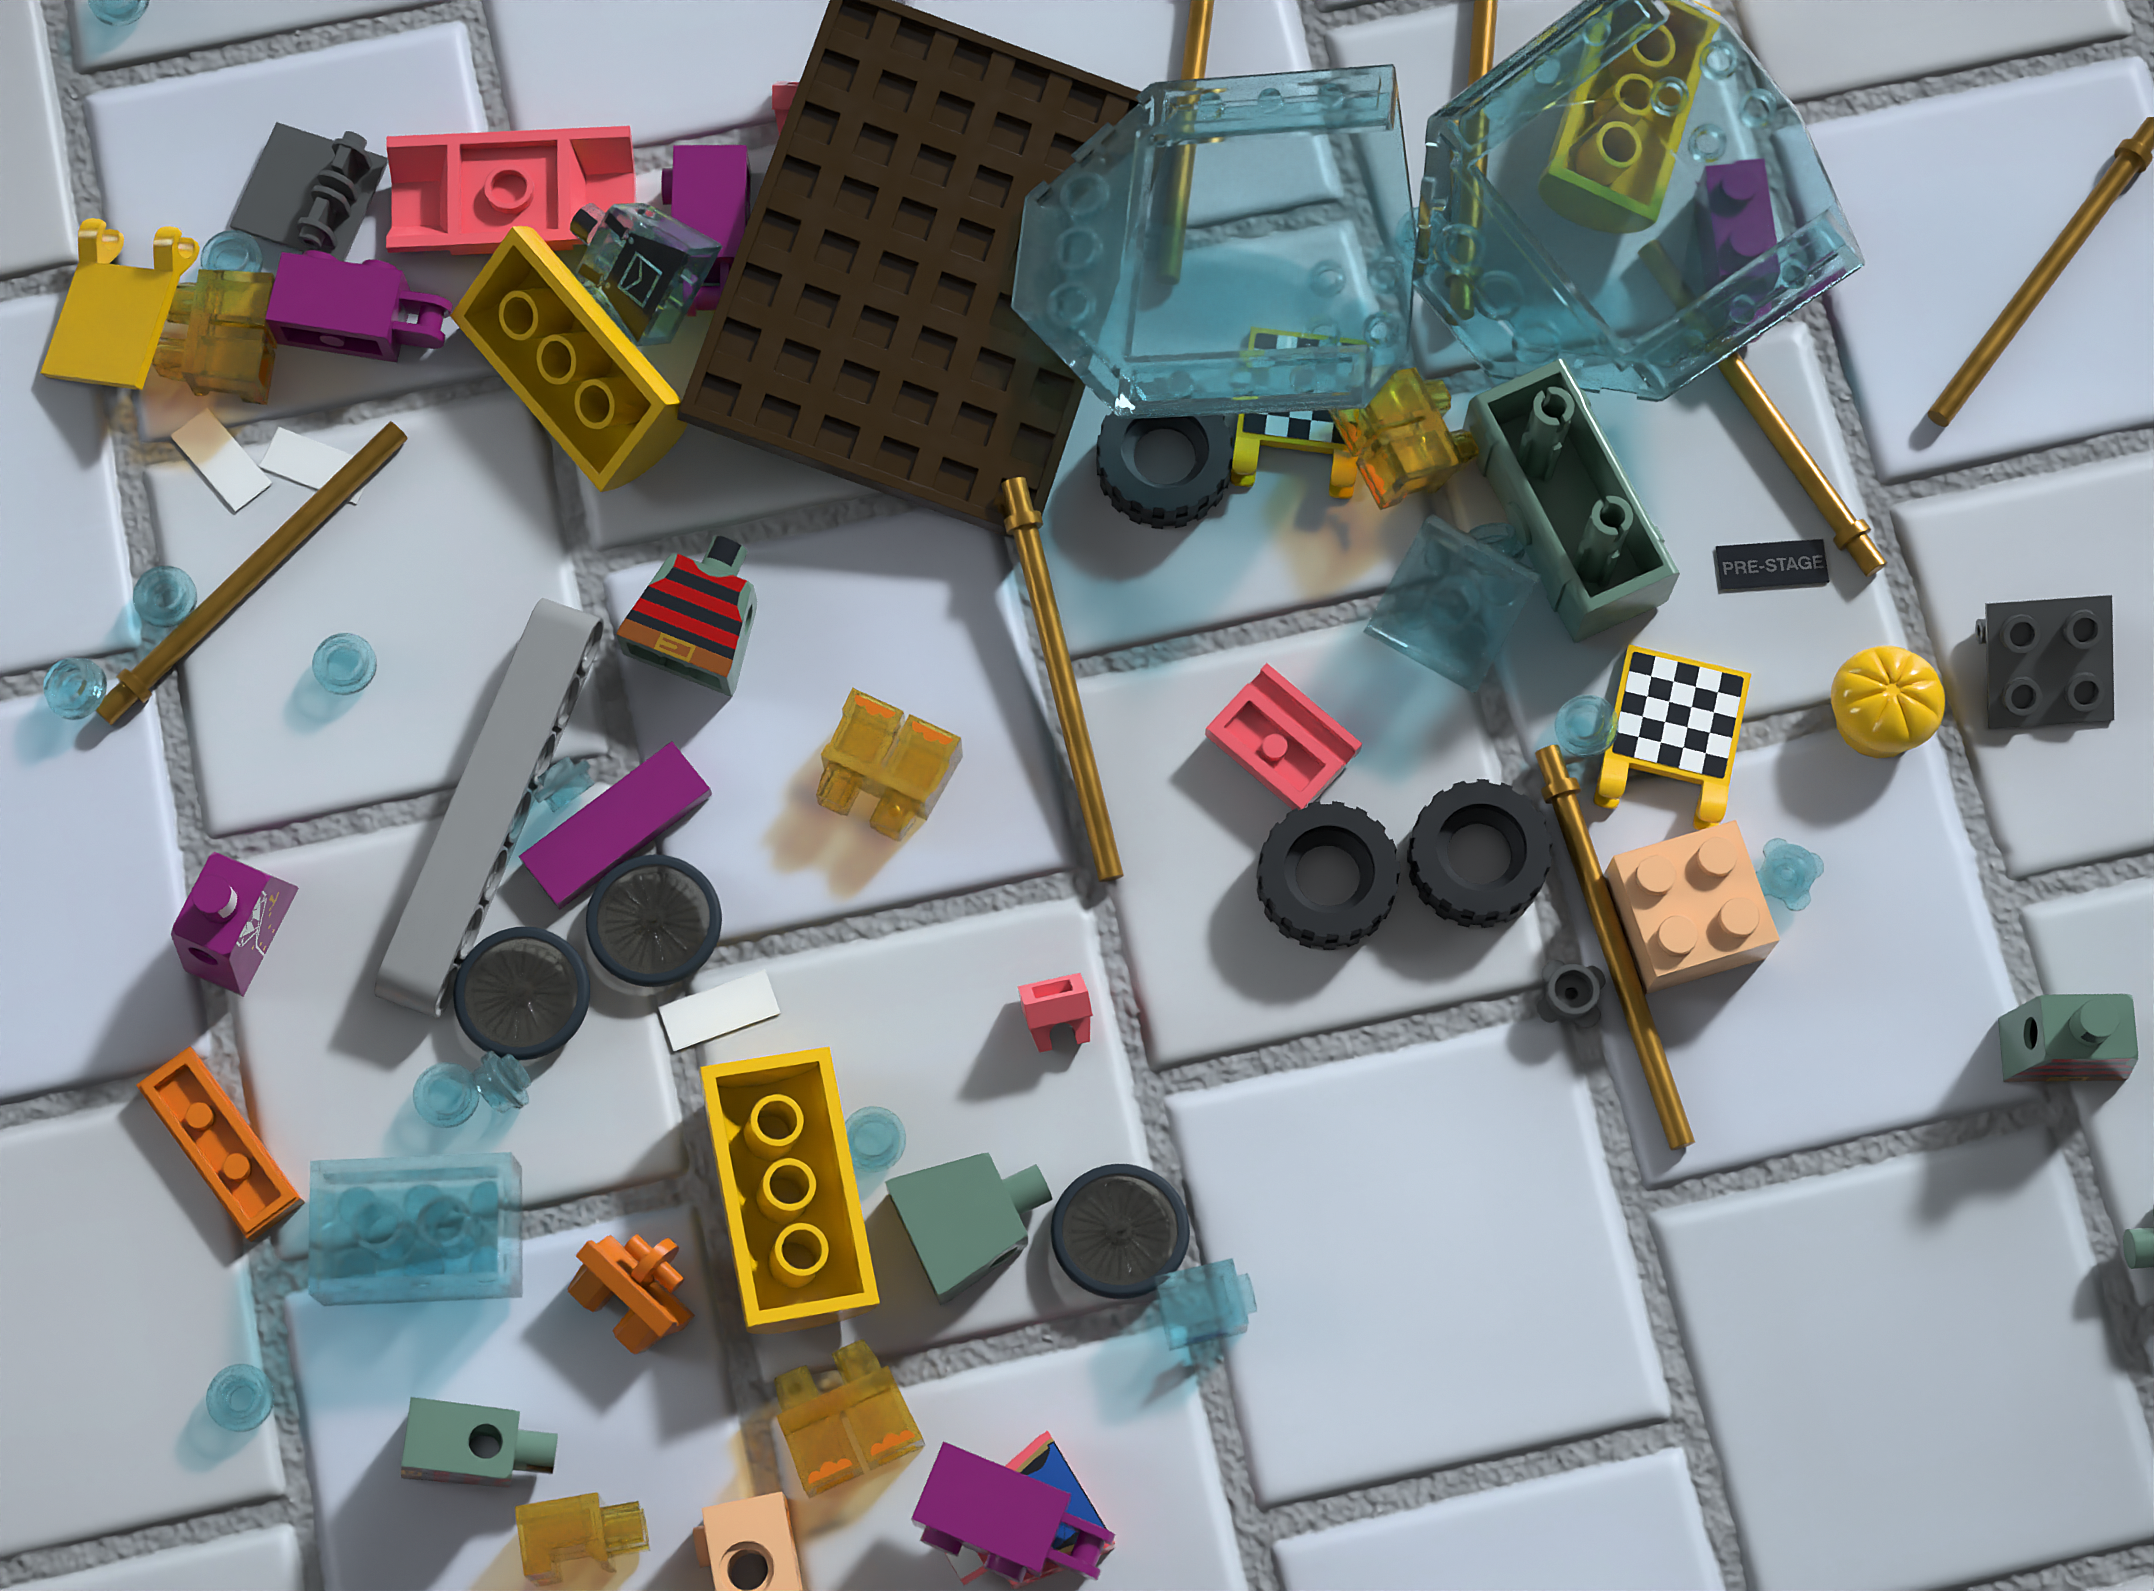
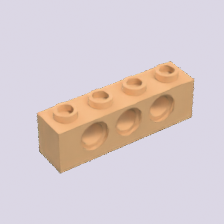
[693,1491,803,1591]

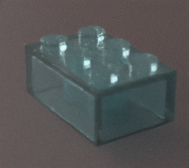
[308,1152,523,1306]

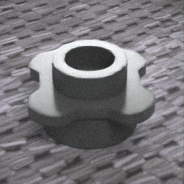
[1537,960,1606,1029]

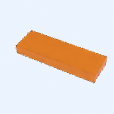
[136,1046,305,1242]

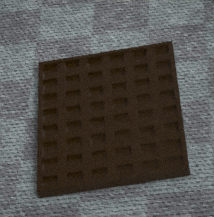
[677,0,1180,540]

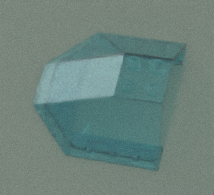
[1411,0,1866,402]
[1011,64,1418,419]

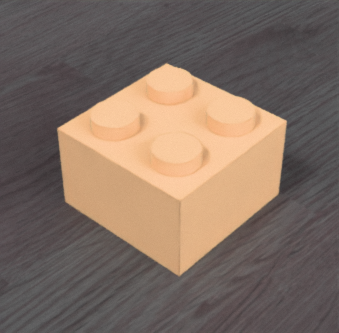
[1603,820,1780,995]

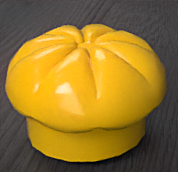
[1831,645,1945,759]

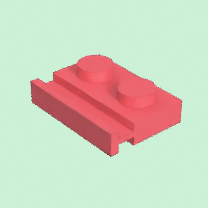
[1205,663,1362,811]

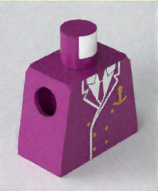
[171,852,299,997]

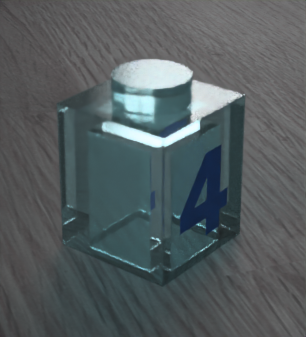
[1154,1258,1257,1351]

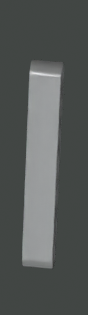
[374,598,604,1018]

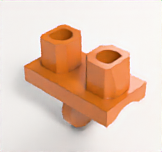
[567,1234,695,1355]

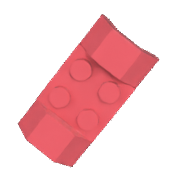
[386,126,637,255]

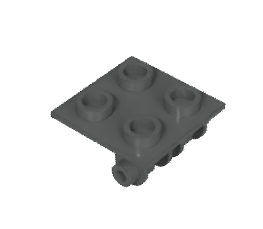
[230,122,388,262]
[1975,595,2114,729]

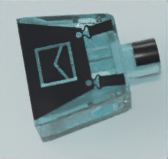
[570,203,723,347]

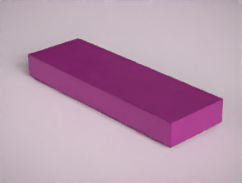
[519,741,712,910]

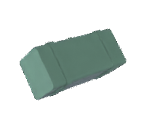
[1462,358,1680,643]

